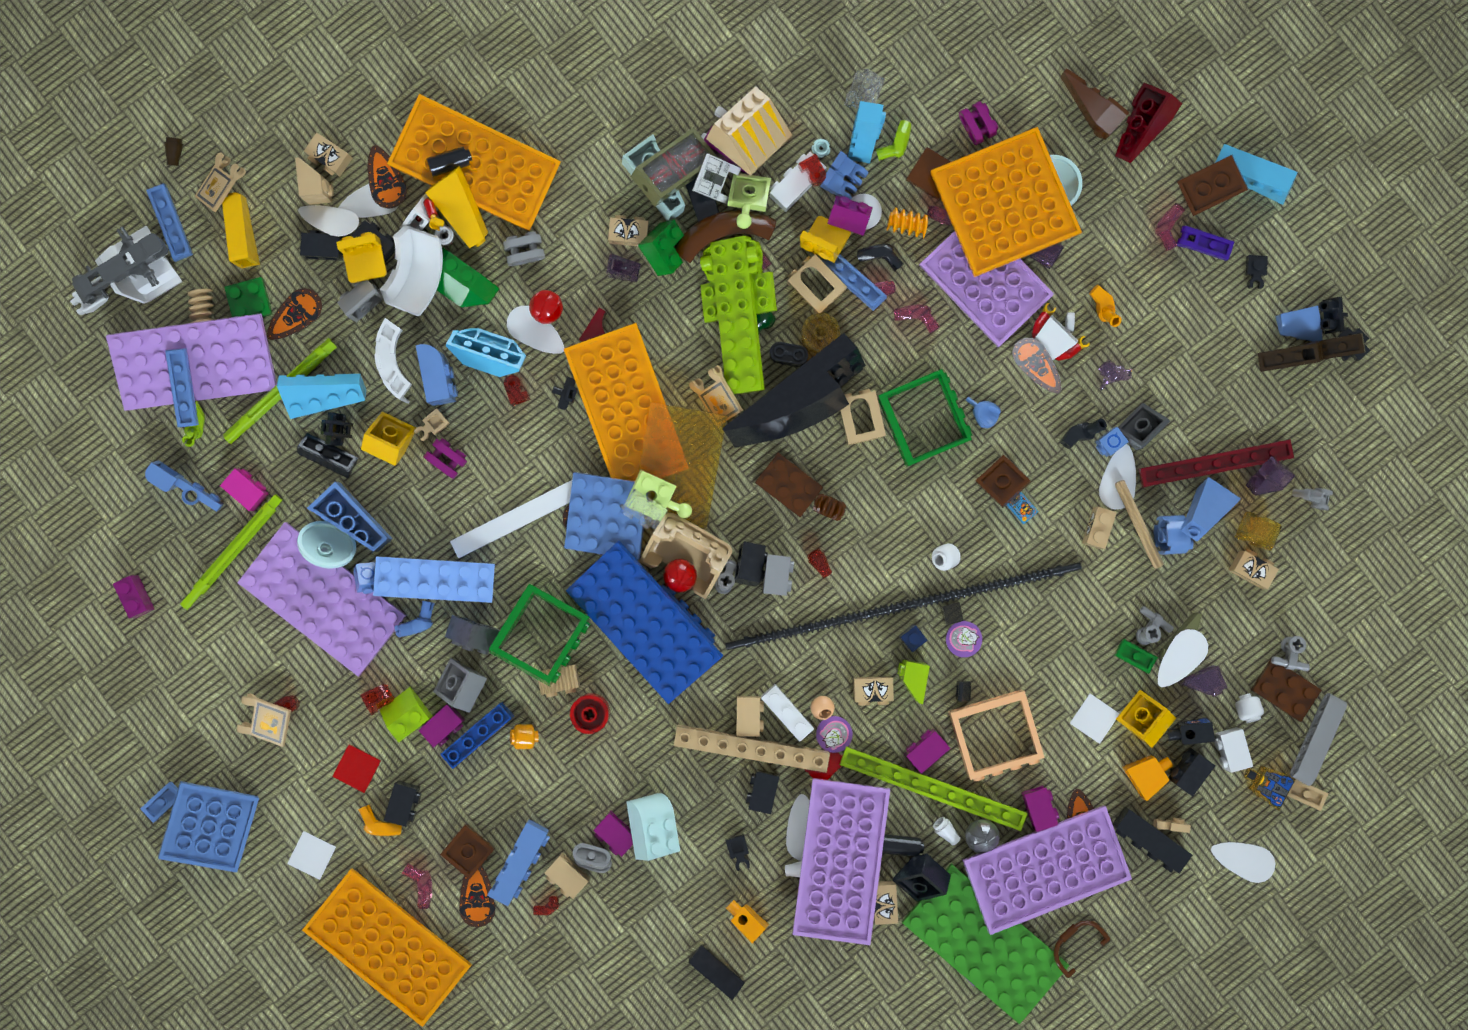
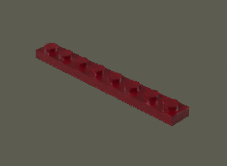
[1138,439,1294,487]

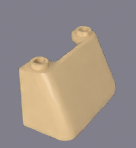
[639,513,732,599]

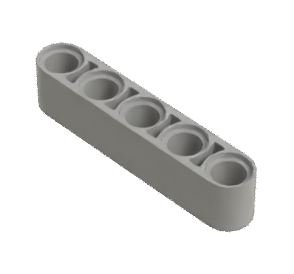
[1290,693,1347,786]

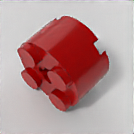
[570,693,610,734]

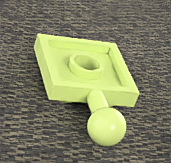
[728,173,771,229]
[624,470,692,521]

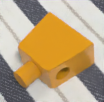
[1122,755,1173,801]
[726,900,769,944]

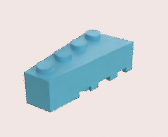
[848,101,886,164]
[1215,144,1298,205]
[277,374,367,419]

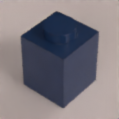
[899,624,928,652]

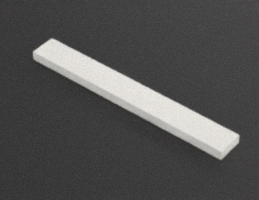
[450,473,588,558]

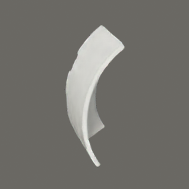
[380,225,443,316]
[375,318,412,404]

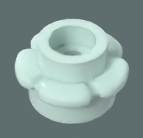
[812,139,830,158]

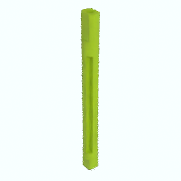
[223,338,337,444]
[180,494,283,610]

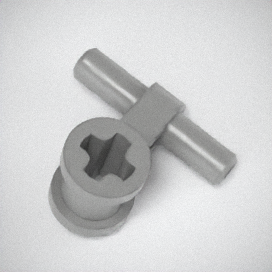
[1292,488,1333,511]
[715,559,737,594]
[1136,606,1174,645]
[1271,636,1310,671]

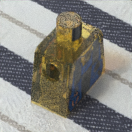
[1244,765,1296,810]

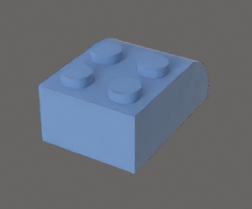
[415,344,458,406]

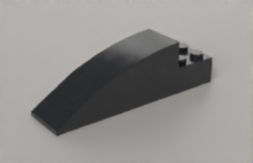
[722,333,866,448]

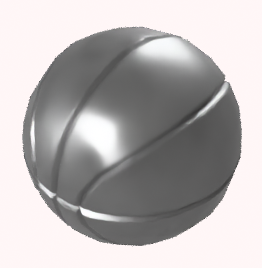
[965,819,1000,853]

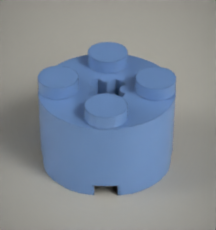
[1153,515,1194,555]

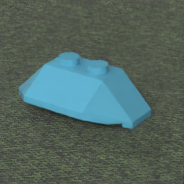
[446,328,526,377]

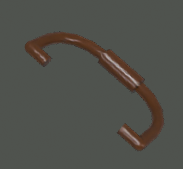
[1054,920,1110,978]

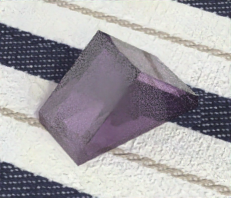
[606,254,641,282]

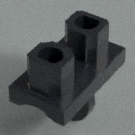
[1319,297,1348,334]

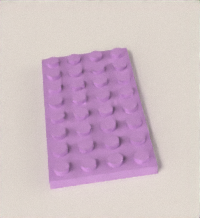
[106,313,277,411]
[237,522,407,677]
[792,778,890,945]
[963,805,1132,935]

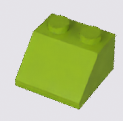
[897,659,930,704]
[379,686,433,743]

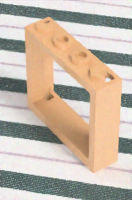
[948,689,1045,781]

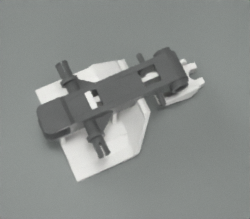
[70,226,182,315]

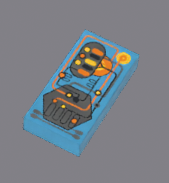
[1006,492,1038,524]

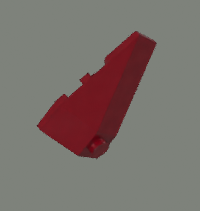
[1115,82,1183,163]

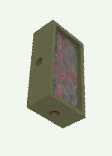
[630,127,718,207]

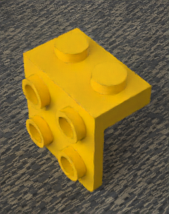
[800,216,851,263]
[336,232,387,283]

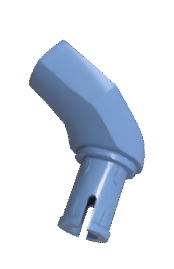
[394,601,435,637]

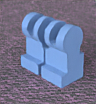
[819,151,868,200]

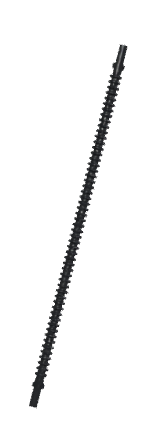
[725,562,1082,650]

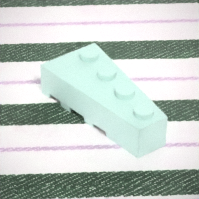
[622,134,685,221]

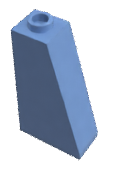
[1181,477,1240,541]

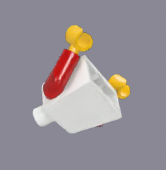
[400,194,444,231]
[1032,303,1090,361]

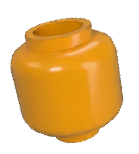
[510,724,539,749]

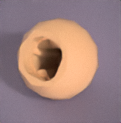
[810,696,835,720]

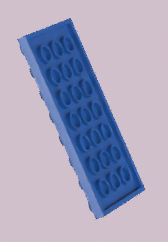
[566,541,724,704]

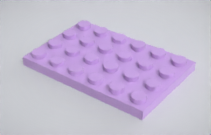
[919,231,1054,347]

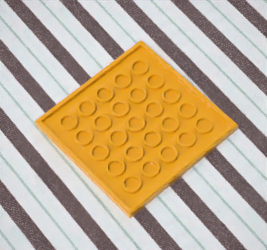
[930,127,1082,277]

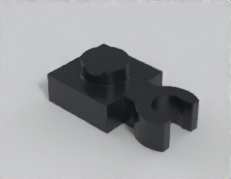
[1245,255,1268,289]
[725,834,750,871]

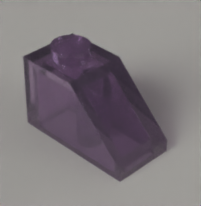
[1178,665,1228,697]

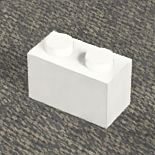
[1214,727,1253,773]

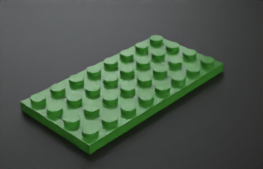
[901,863,1070,1024]

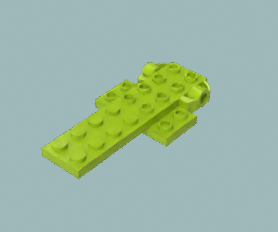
[700,236,777,395]

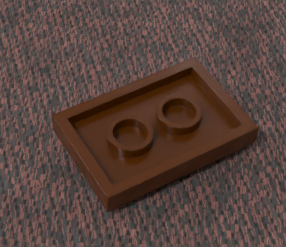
[1177,154,1249,216]
[755,453,823,517]
[1251,659,1322,722]

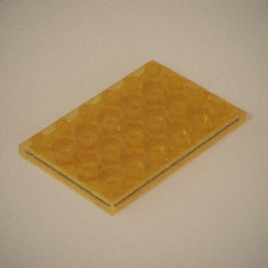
[638,402,727,529]

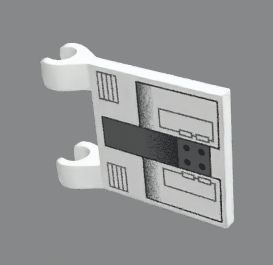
[693,154,741,204]

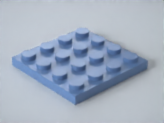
[564,472,648,560]
[158,781,259,872]

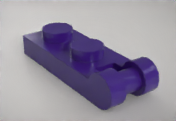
[1176,226,1234,261]

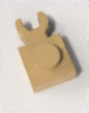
[414,408,450,441]
[1153,818,1191,833]

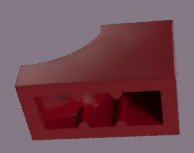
[579,307,607,342]

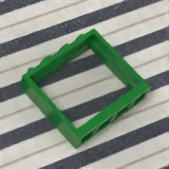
[877,369,973,467]
[489,584,591,687]

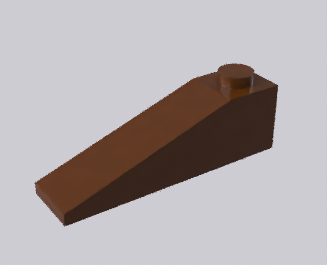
[1060,68,1129,140]

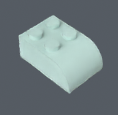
[626,793,680,861]

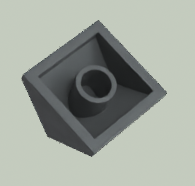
[1118,403,1170,450]

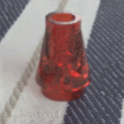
[807,548,832,578]

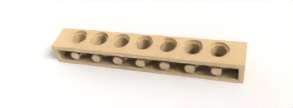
[674,724,830,773]

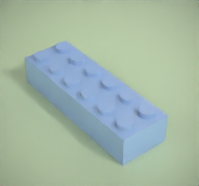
[373,556,495,603]

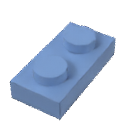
[140,781,178,823]

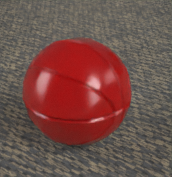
[529,290,563,324]
[663,559,697,592]

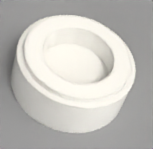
[1065,312,1075,332]

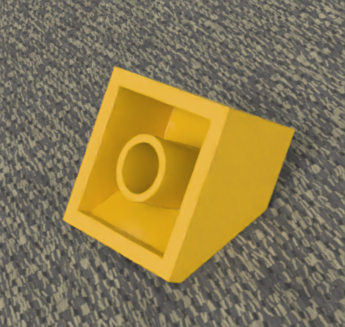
[361,412,416,466]
[1116,690,1176,748]

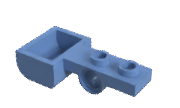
[145,460,223,512]

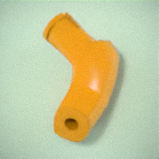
[1089,285,1122,327]
[358,805,402,836]

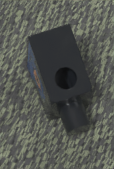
[1167,718,1215,745]

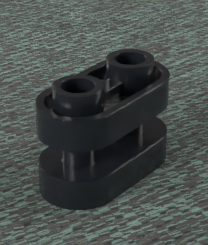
[769,342,808,367]

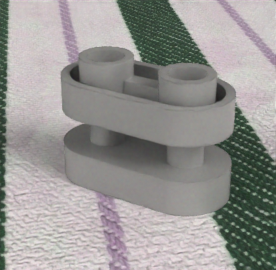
[503,232,545,266]
[573,843,612,873]

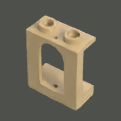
[787,254,847,317]
[840,389,886,446]

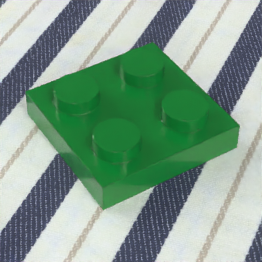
[224,277,273,317]

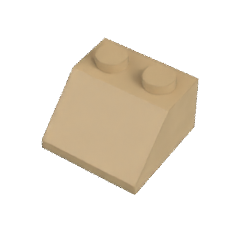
[295,157,334,205]

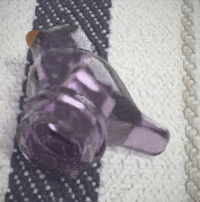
[1098,359,1132,391]

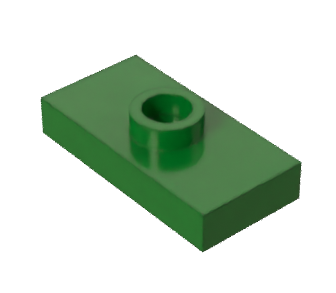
[1114,639,1158,674]

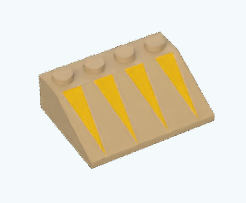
[706,86,792,176]

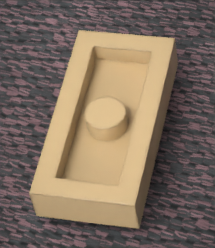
[1287,777,1329,811]

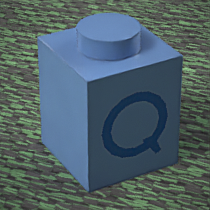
[1095,427,1129,457]
[353,562,375,594]

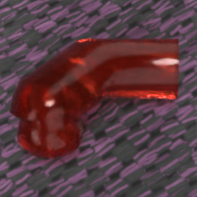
[533,896,559,916]

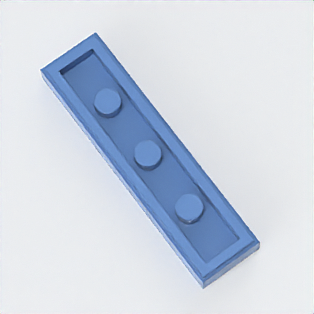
[146,183,193,262]
[821,254,887,311]
[165,348,199,427]

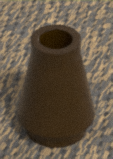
[164,137,184,166]

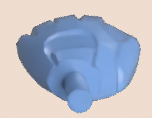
[966,397,1001,428]

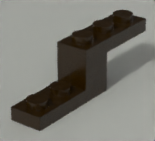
[1257,333,1366,372]

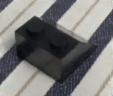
[893,854,951,902]

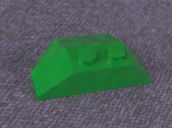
[437,248,500,308]

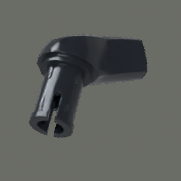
[857,244,904,272]
[1060,418,1107,449]

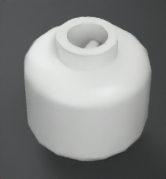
[932,543,960,571]
[1235,693,1264,723]

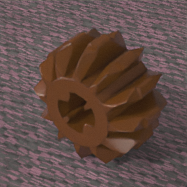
[813,494,846,521]

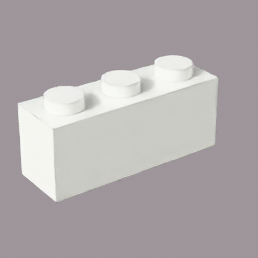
[770,152,827,212]
[761,684,814,742]

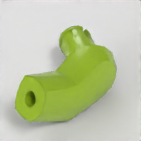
[876,120,911,161]
[182,401,205,447]

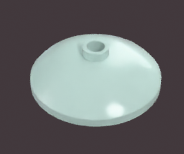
[1050,155,1082,206]
[297,521,356,568]

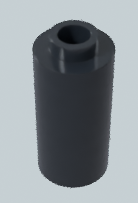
[426,146,472,177]
[882,834,924,857]

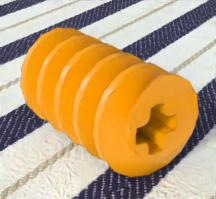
[886,207,928,239]

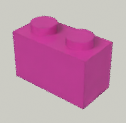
[220,468,269,511]

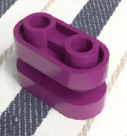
[958,101,998,146]
[423,438,467,480]

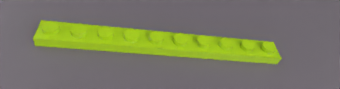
[840,746,1028,831]

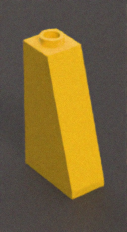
[425,166,488,248]
[222,192,260,269]

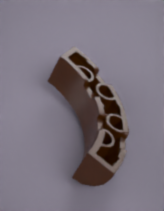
[674,210,776,263]

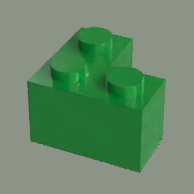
[638,220,684,276]

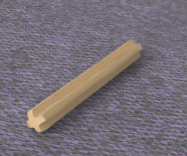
[1115,480,1164,569]

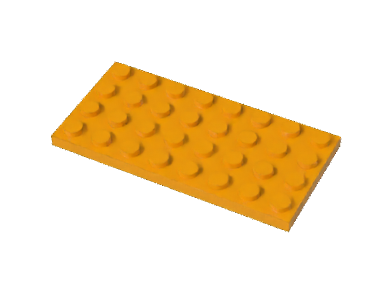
[387,94,561,232]
[564,323,689,481]
[302,868,472,1027]

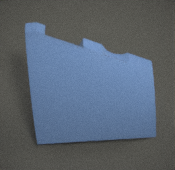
[1275,306,1322,342]

